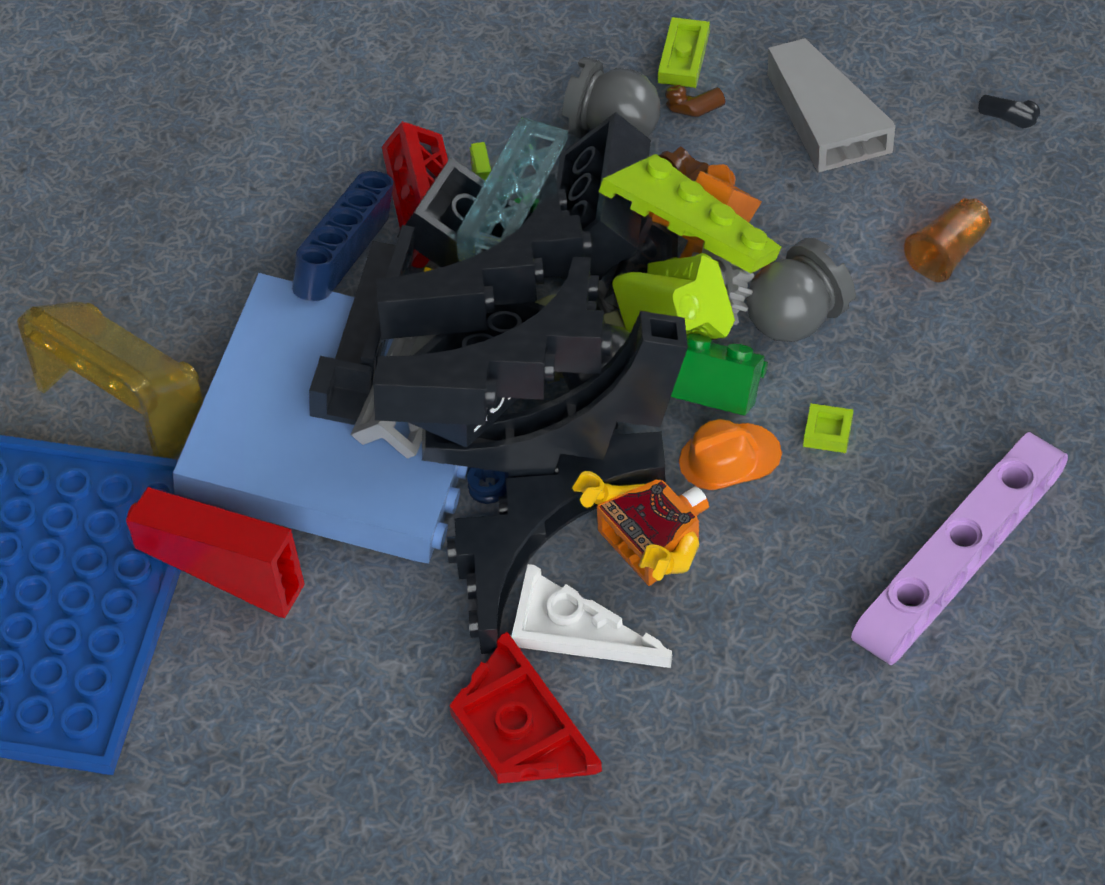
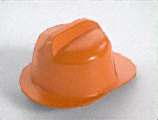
[679,419,782,490]

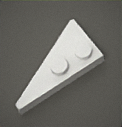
[511,564,672,668]

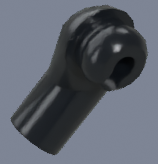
[978,95,1040,128]

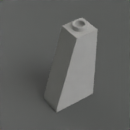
[767,38,895,173]

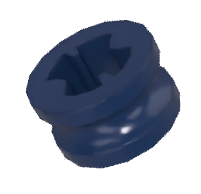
[467,467,507,504]

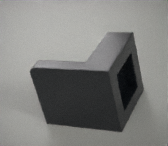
[309,356,372,425]

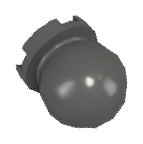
[562,57,660,138]
[746,238,856,342]

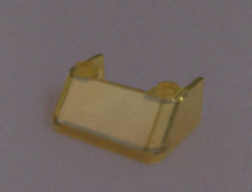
[17,301,203,459]

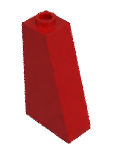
[126,487,305,619]

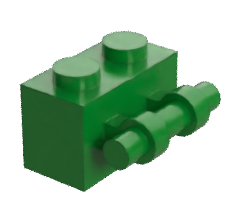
[671,333,768,416]

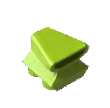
[612,253,735,339]

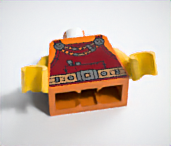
[572,471,709,586]

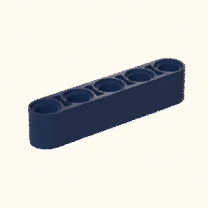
[292,171,393,301]

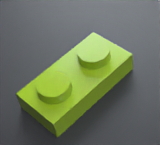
[658,17,710,88]

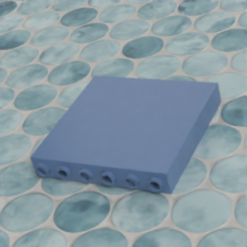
[173,273,470,564]

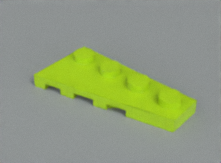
[599,154,781,274]

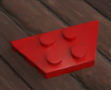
[449,632,602,784]

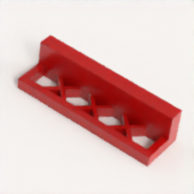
[381,121,448,268]

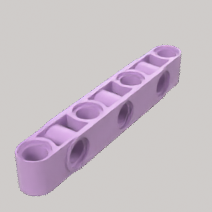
[851,432,1068,665]

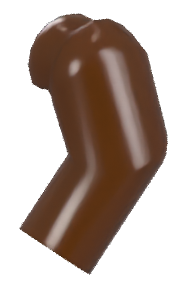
[665,85,726,117]

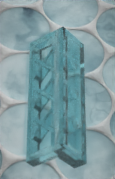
[457,117,568,261]

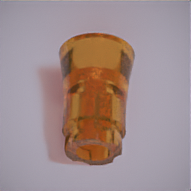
[904,198,992,282]

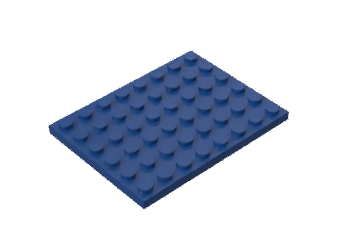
[0,435,181,775]

